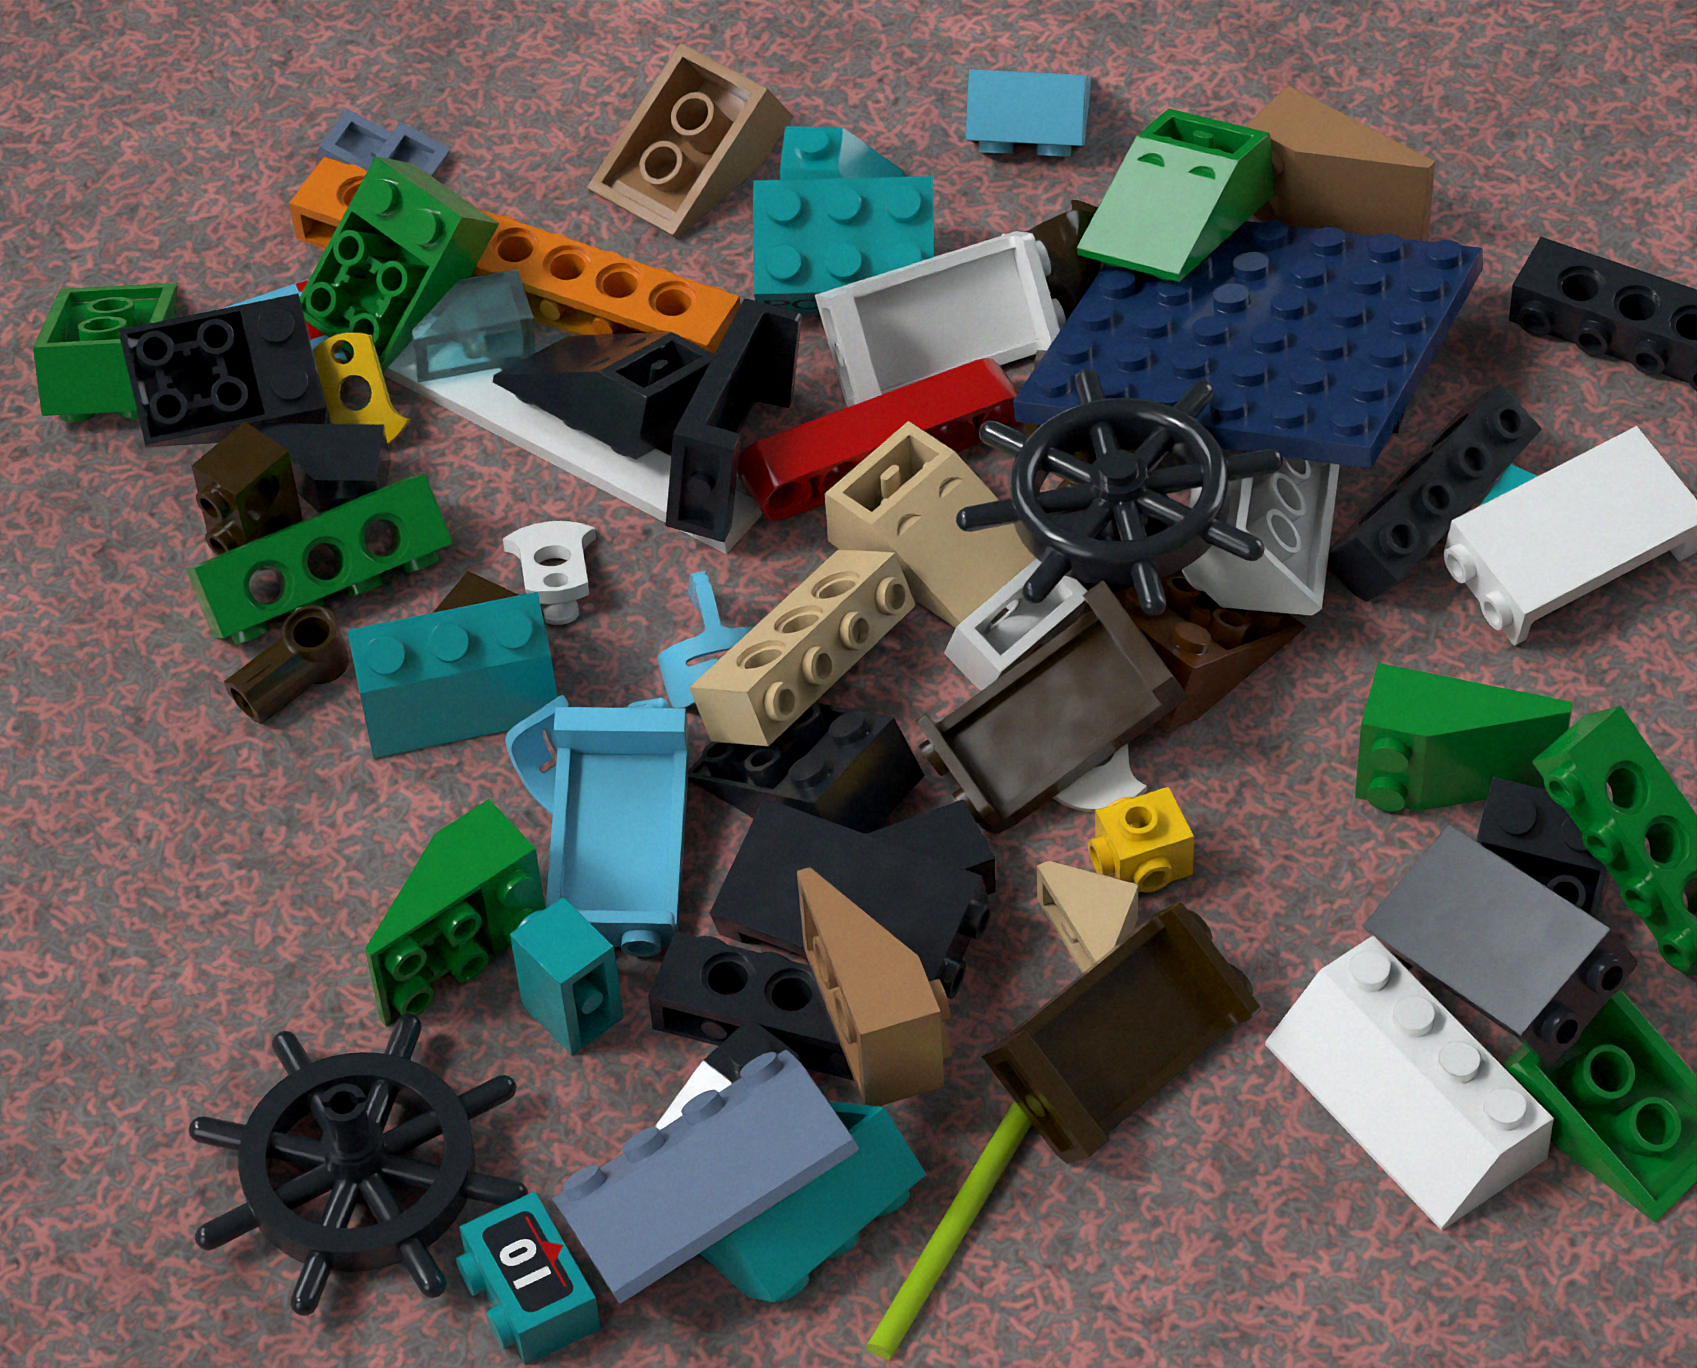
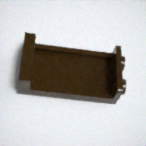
[916,581,1190,834]
[982,902,1261,1164]

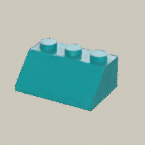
[347,592,558,758]
[700,1101,926,1302]

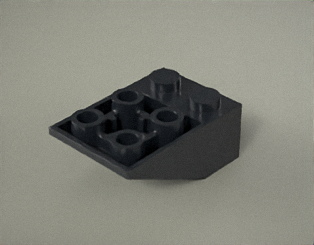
[118,293,326,447]
[492,332,715,460]
[688,702,925,834]
[1476,777,1611,920]

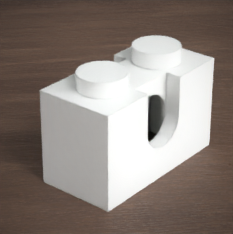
[944,558,1088,691]

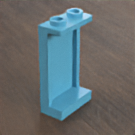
[546,707,690,957]

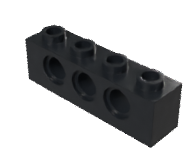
[1509,237,1697,391]
[1327,384,1542,602]
[648,932,855,1081]

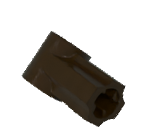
[224,605,349,724]

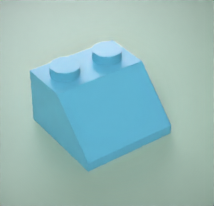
[965,69,1092,156]

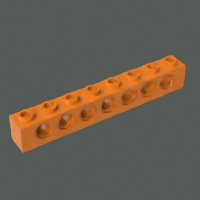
[289,156,740,354]

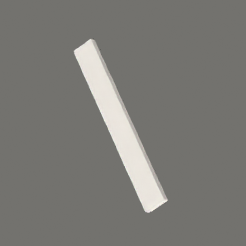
[342,329,762,554]

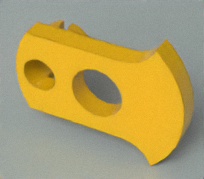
[313,333,411,445]

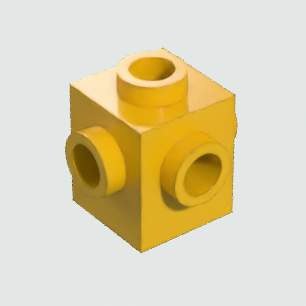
[1088,787,1194,893]

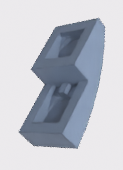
[316,109,450,177]

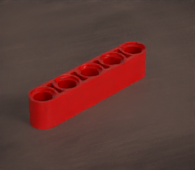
[737,358,1023,520]

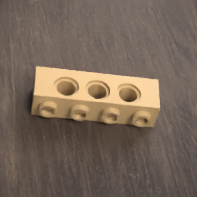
[689,549,916,746]

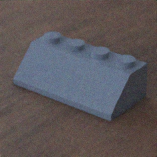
[552,1049,860,1304]

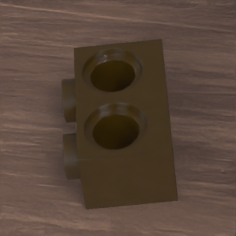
[191,421,303,556]

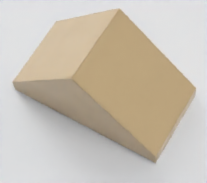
[1037,861,1139,973]

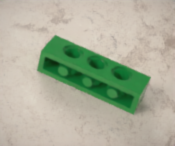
[185,474,453,645]
[1532,705,1697,977]

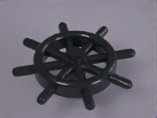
[956,369,1283,616]
[189,1014,529,1316]

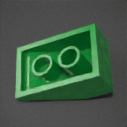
[33,283,178,422]
[1355,663,1573,812]
[1501,989,1697,1222]

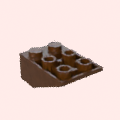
[1113,570,1306,731]

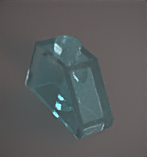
[412,269,536,383]

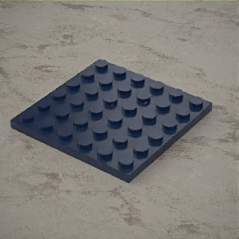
[1013,221,1483,469]

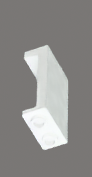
[815,231,1066,407]
[1444,426,1697,645]

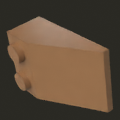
[587,43,794,240]
[1246,85,1435,241]
[797,867,952,1106]

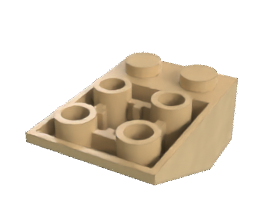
[825,421,1036,628]

